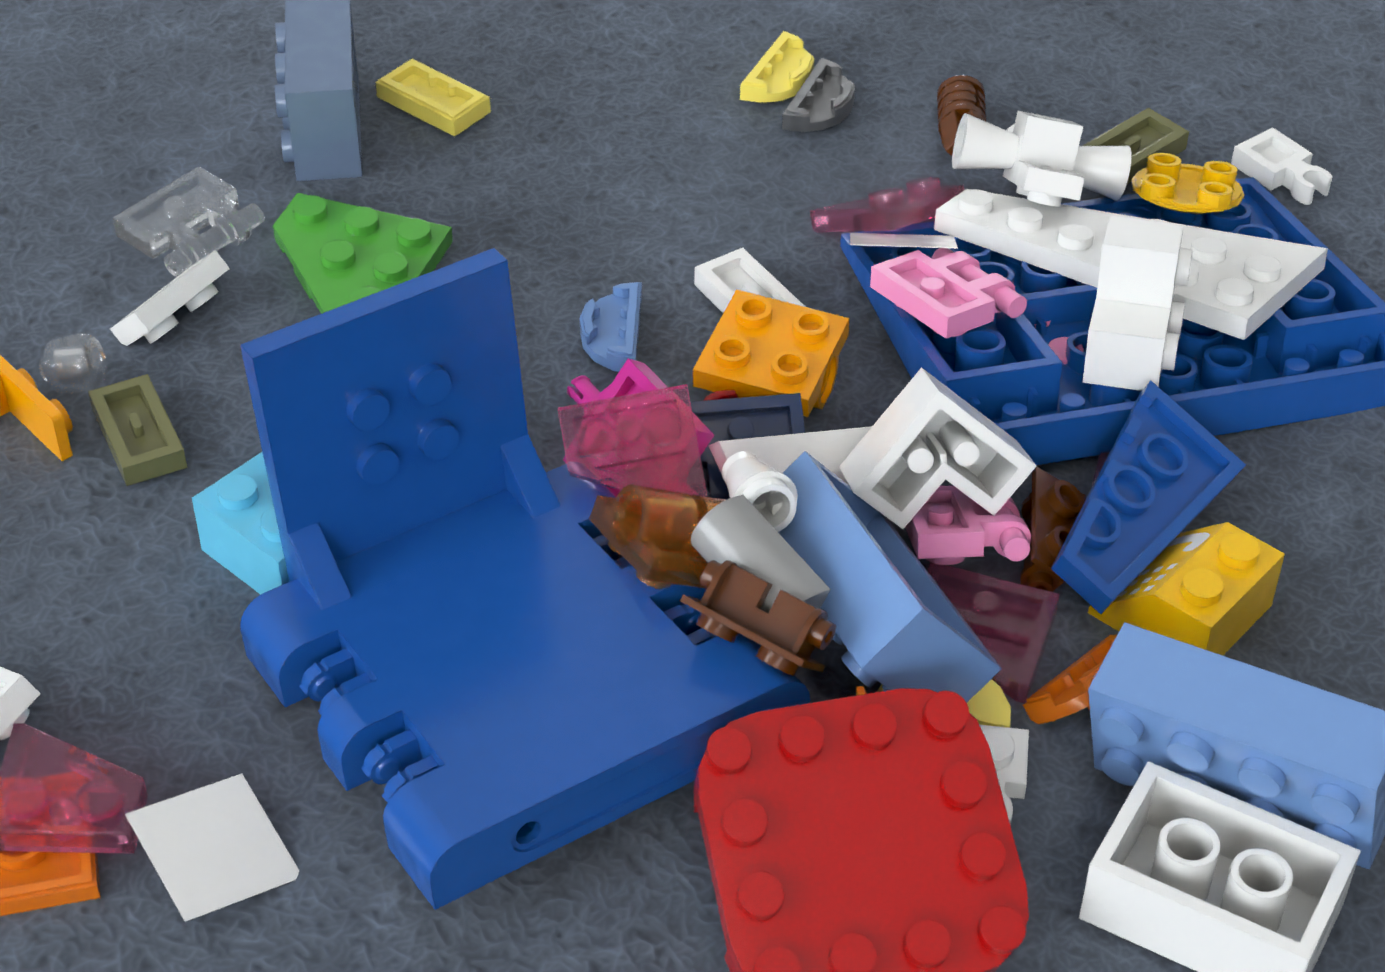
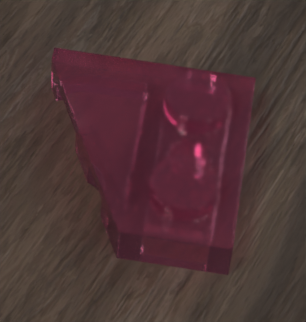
[558,384,710,513]
[927,563,1060,703]

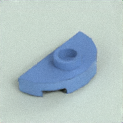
[579,282,642,372]

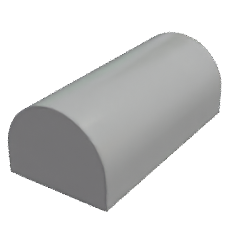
[691,495,831,613]

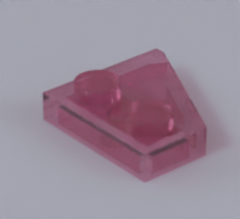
[810,177,964,232]
[0,723,148,854]

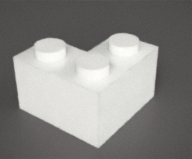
[1082,215,1193,391]
[839,367,1036,529]

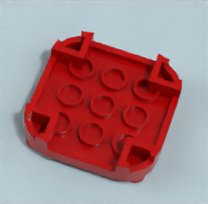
[694,688,1029,972]

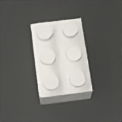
[1079,761,1361,972]

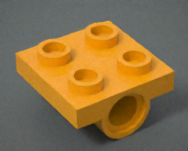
[693,289,849,417]

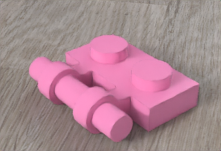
[870,248,1027,339]
[905,486,1031,565]

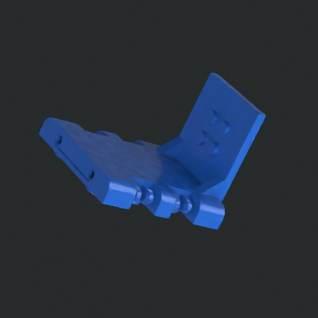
[240,248,810,910]

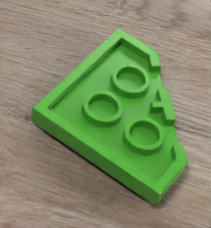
[273,193,453,314]

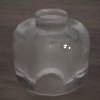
[39,332,107,393]

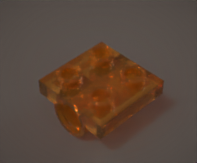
[589,484,726,589]

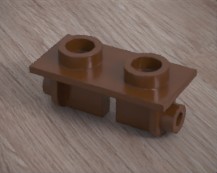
[1020,466,1086,599]
[680,560,836,676]

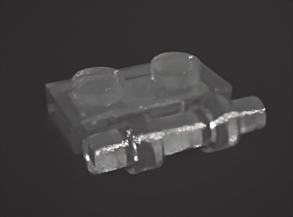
[113,166,265,276]

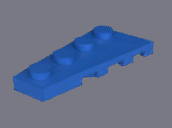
[1051,380,1246,614]

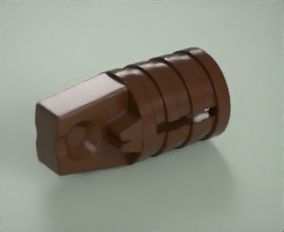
[937,75,987,156]

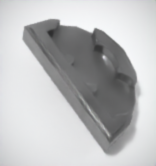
[782,58,855,132]

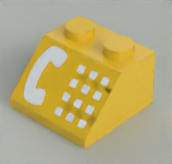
[1088,522,1285,656]

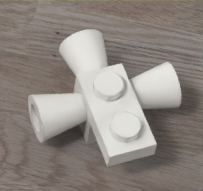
[952,111,1131,207]

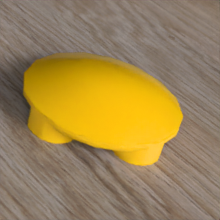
[1131,153,1244,214]

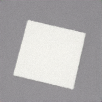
[850,233,958,248]
[125,773,299,922]

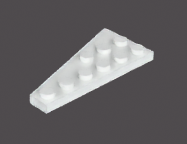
[934,189,1328,340]

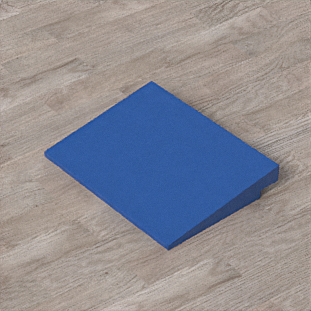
[840,177,1385,465]

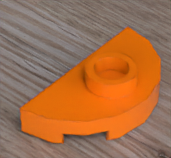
[1023,635,1117,724]

